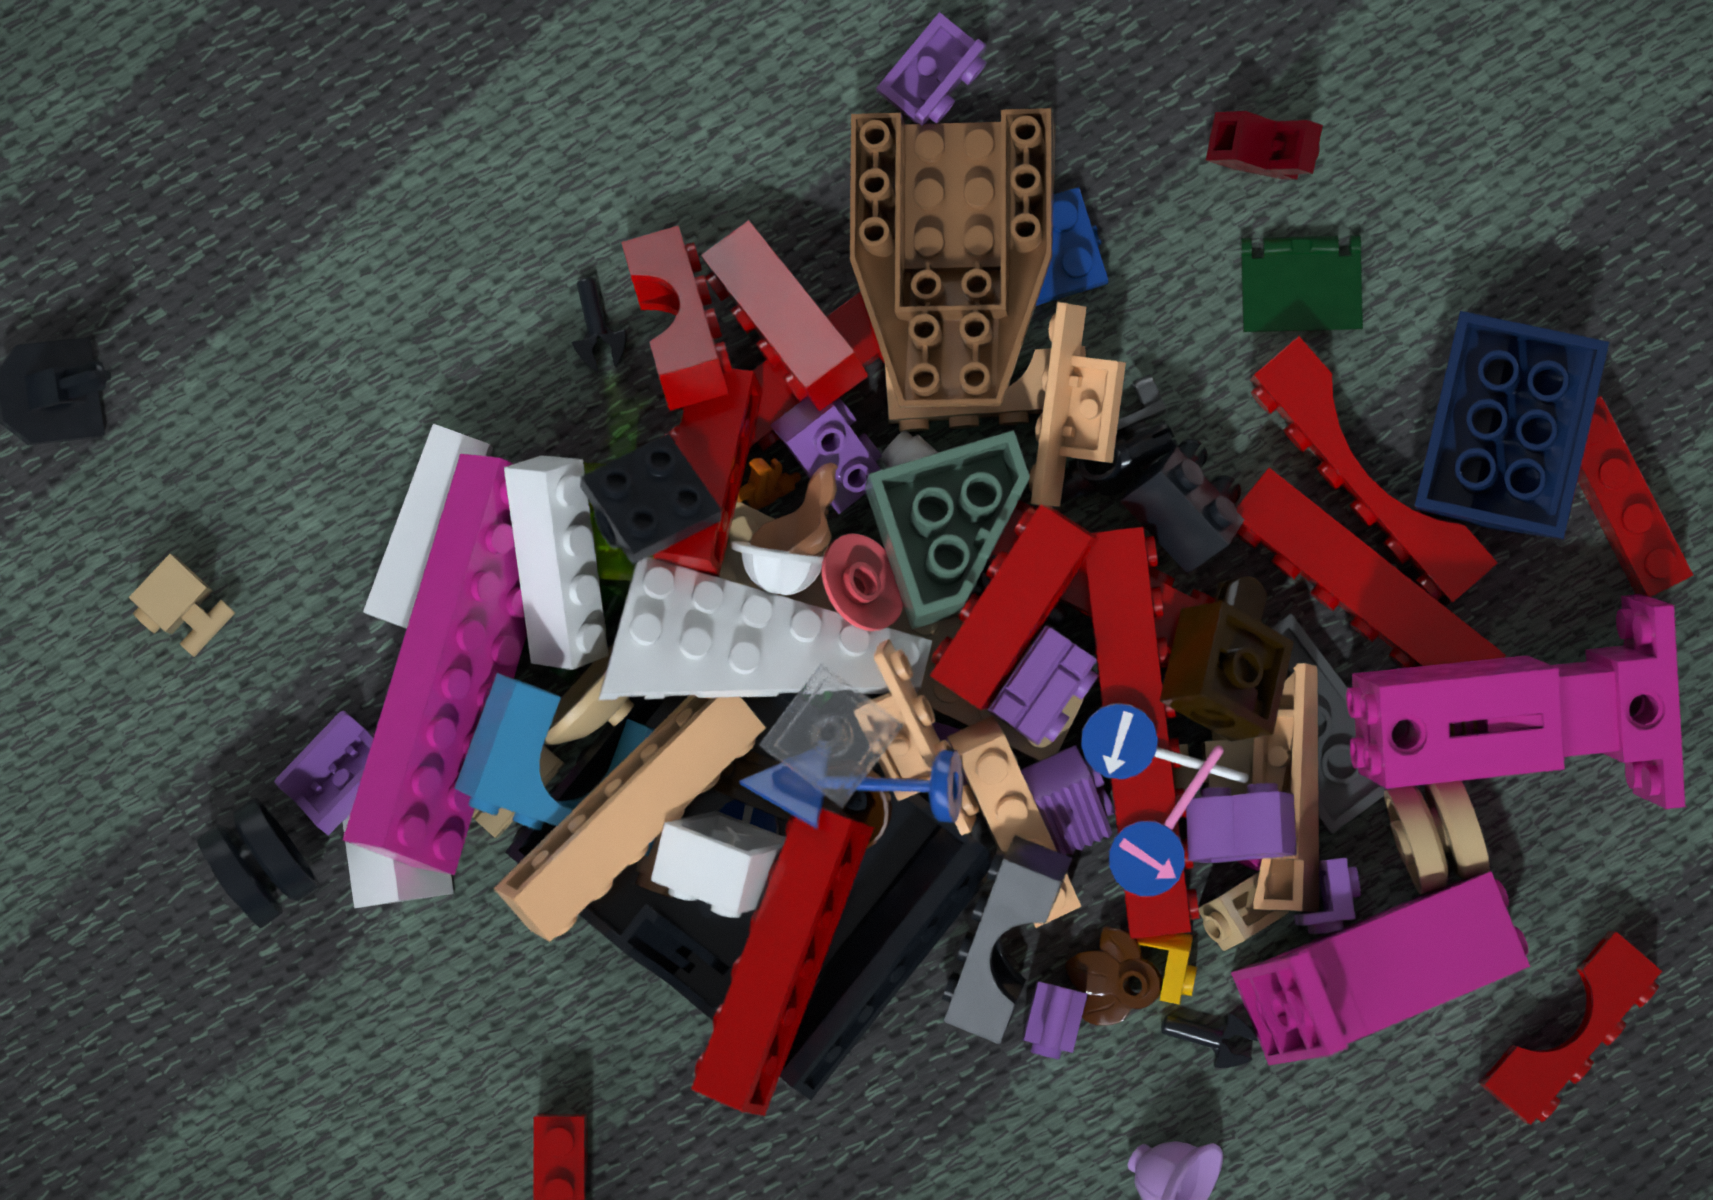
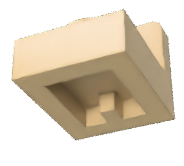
[1198,871,1289,951]

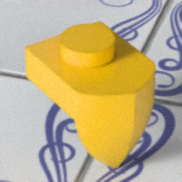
[1135,933,1198,1004]

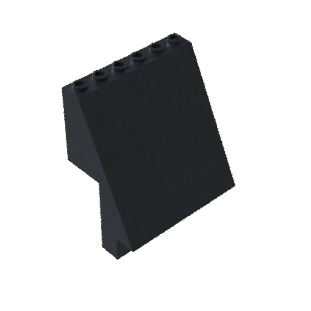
[505,693,995,1100]

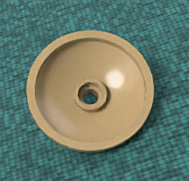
[543,641,634,745]

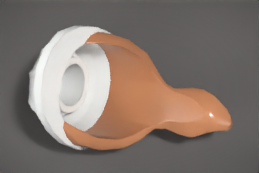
[731,462,838,595]

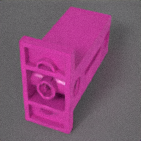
[1231,872,1530,1065]

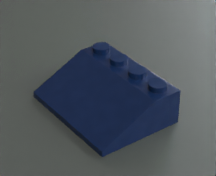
[1415,311,1610,540]

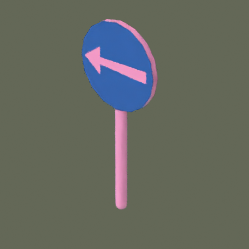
[1109,745,1223,896]

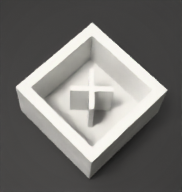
[651,811,786,917]

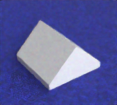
[342,815,454,908]

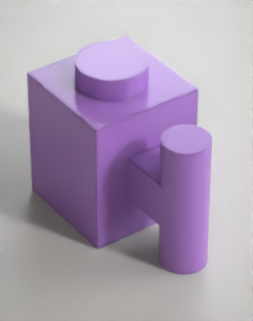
[1022,981,1087,1060]

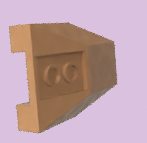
[850,108,1056,408]

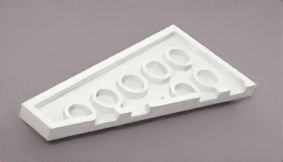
[599,557,932,700]

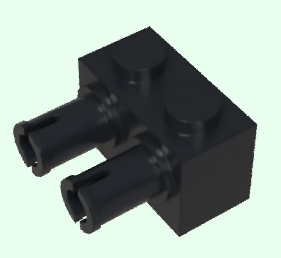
[1120,439,1244,574]

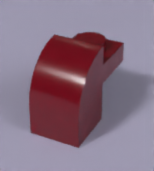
[1205,111,1323,180]

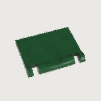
[1240,235,1363,332]

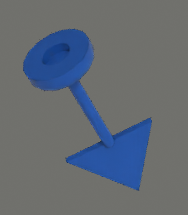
[740,742,963,829]

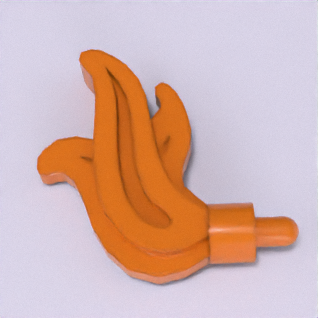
[737,458,801,510]

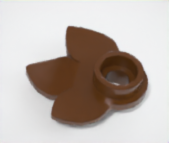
[1065,926,1162,1025]

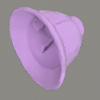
[1128,1141,1223,1200]

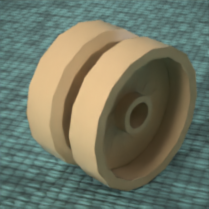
[1384,780,1489,894]

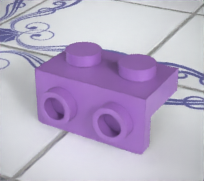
[876,12,987,126]
[275,711,374,836]
[1294,858,1360,934]

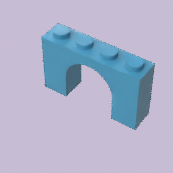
[455,673,656,857]

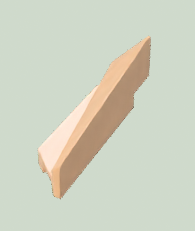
[1252,663,1319,912]

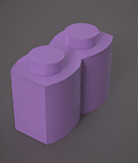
[1186,783,1297,863]

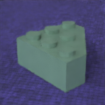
[865,430,1030,629]

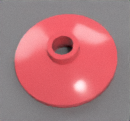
[822,534,903,631]

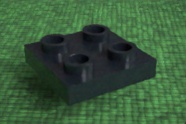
[580,434,722,564]

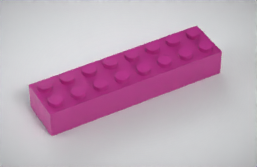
[343,454,527,875]

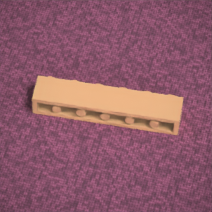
[493,695,766,942]

